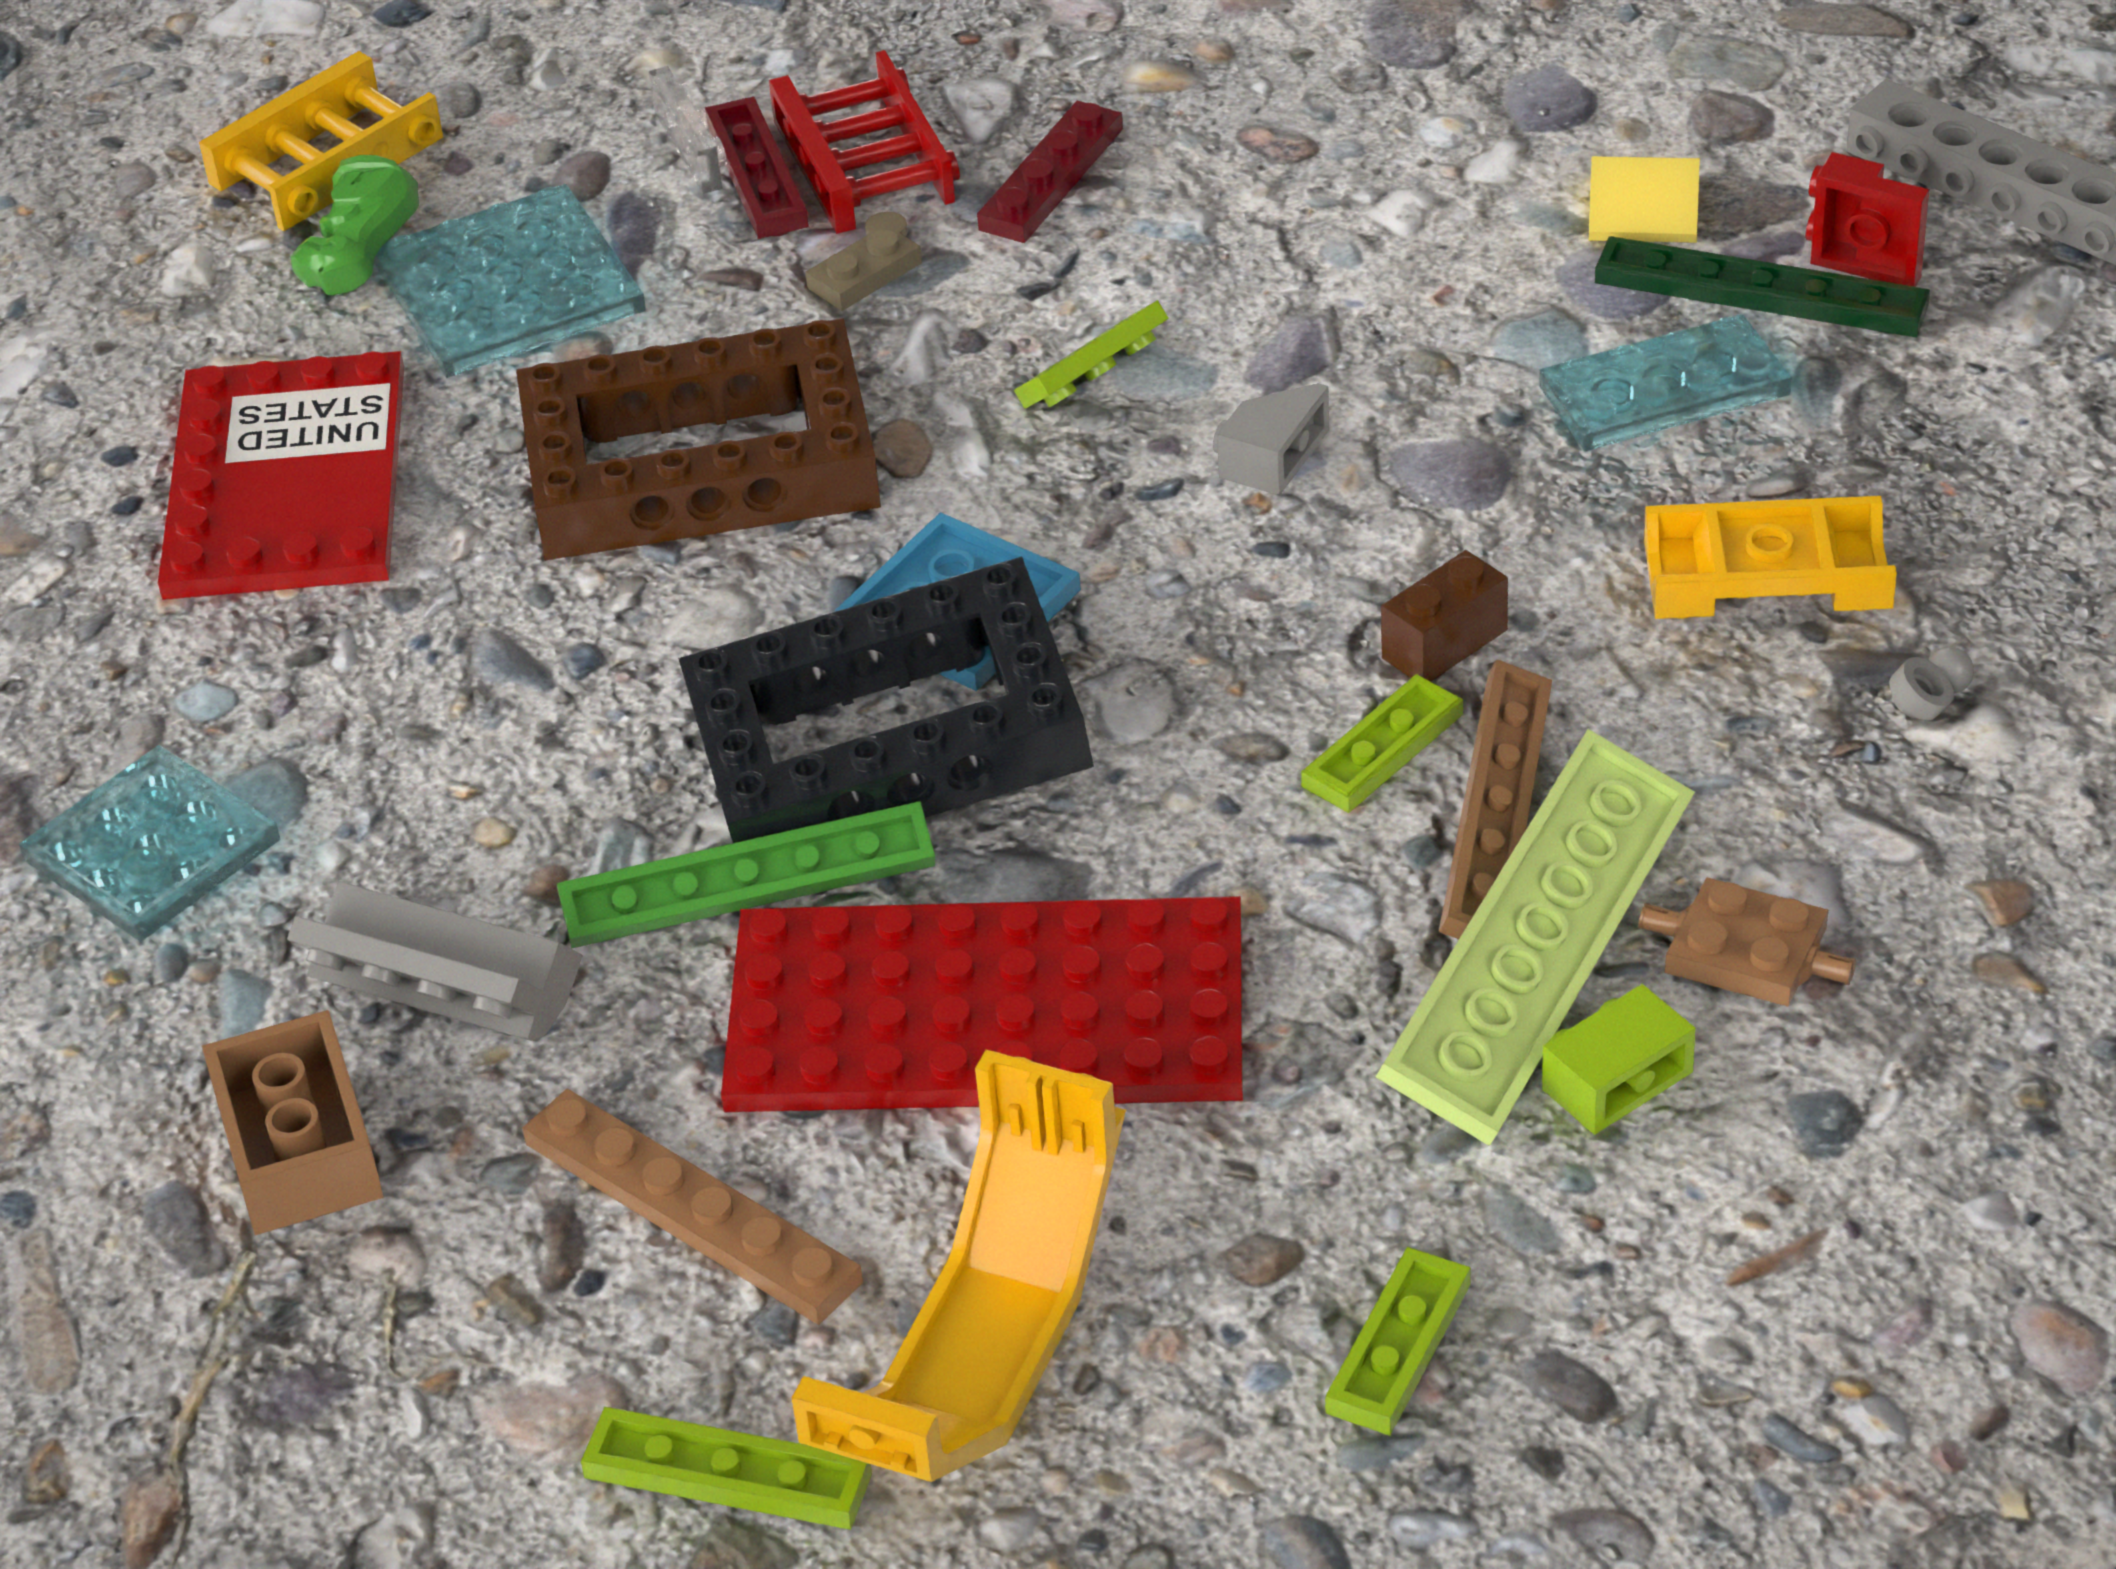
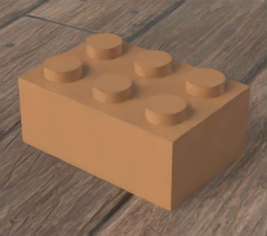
[202,1010,384,1235]

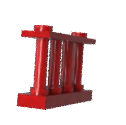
[769,50,960,234]

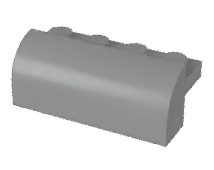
[287,881,583,1041]

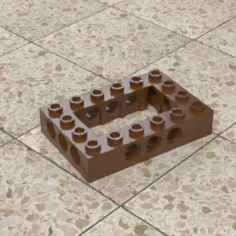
[516,318,881,561]

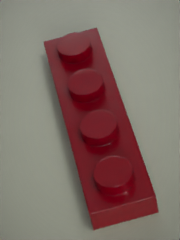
[705,96,809,239]
[977,100,1123,243]

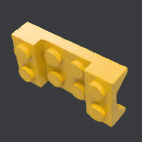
[1644,496,1897,619]

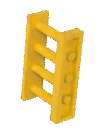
[199,51,444,231]

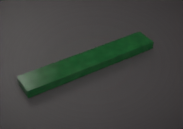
[1595,236,1930,338]

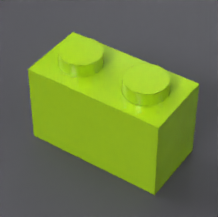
[1542,984,1696,1135]

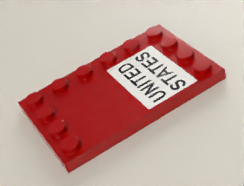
[158,351,404,600]

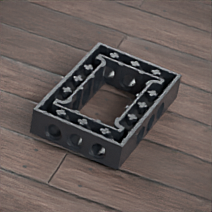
[678,556,1094,843]

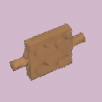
[1638,877,1856,1007]

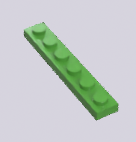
[557,801,935,949]

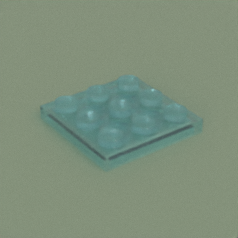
[19,745,281,943]

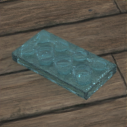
[1539,314,1792,452]

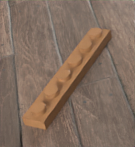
[1439,659,1552,939]
[522,1088,863,1325]

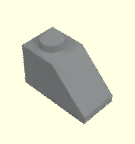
[1213,383,1329,496]

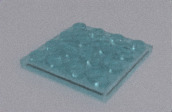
[374,184,646,378]

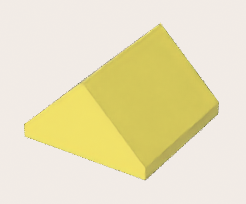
[1589,156,1700,243]

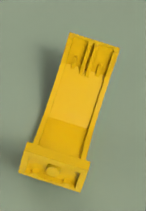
[791,1050,1126,1482]

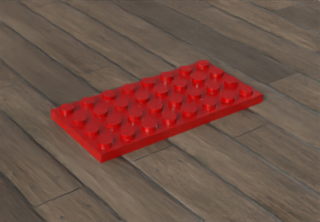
[721,896,1243,1113]

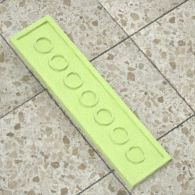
[1376,729,1695,1146]

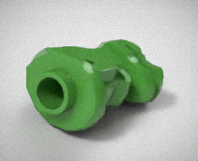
[291,155,419,295]

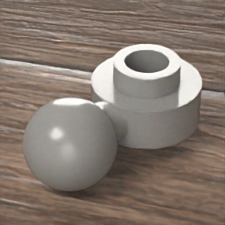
[1889,647,1974,720]

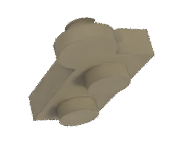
[805,211,922,311]

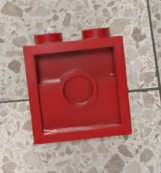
[1805,152,1930,287]

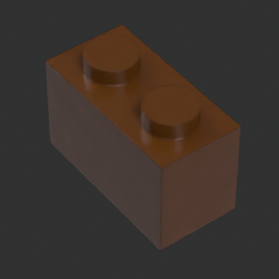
[1381,550,1508,682]

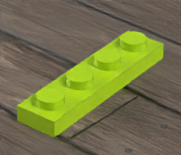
[581,1406,872,1530]

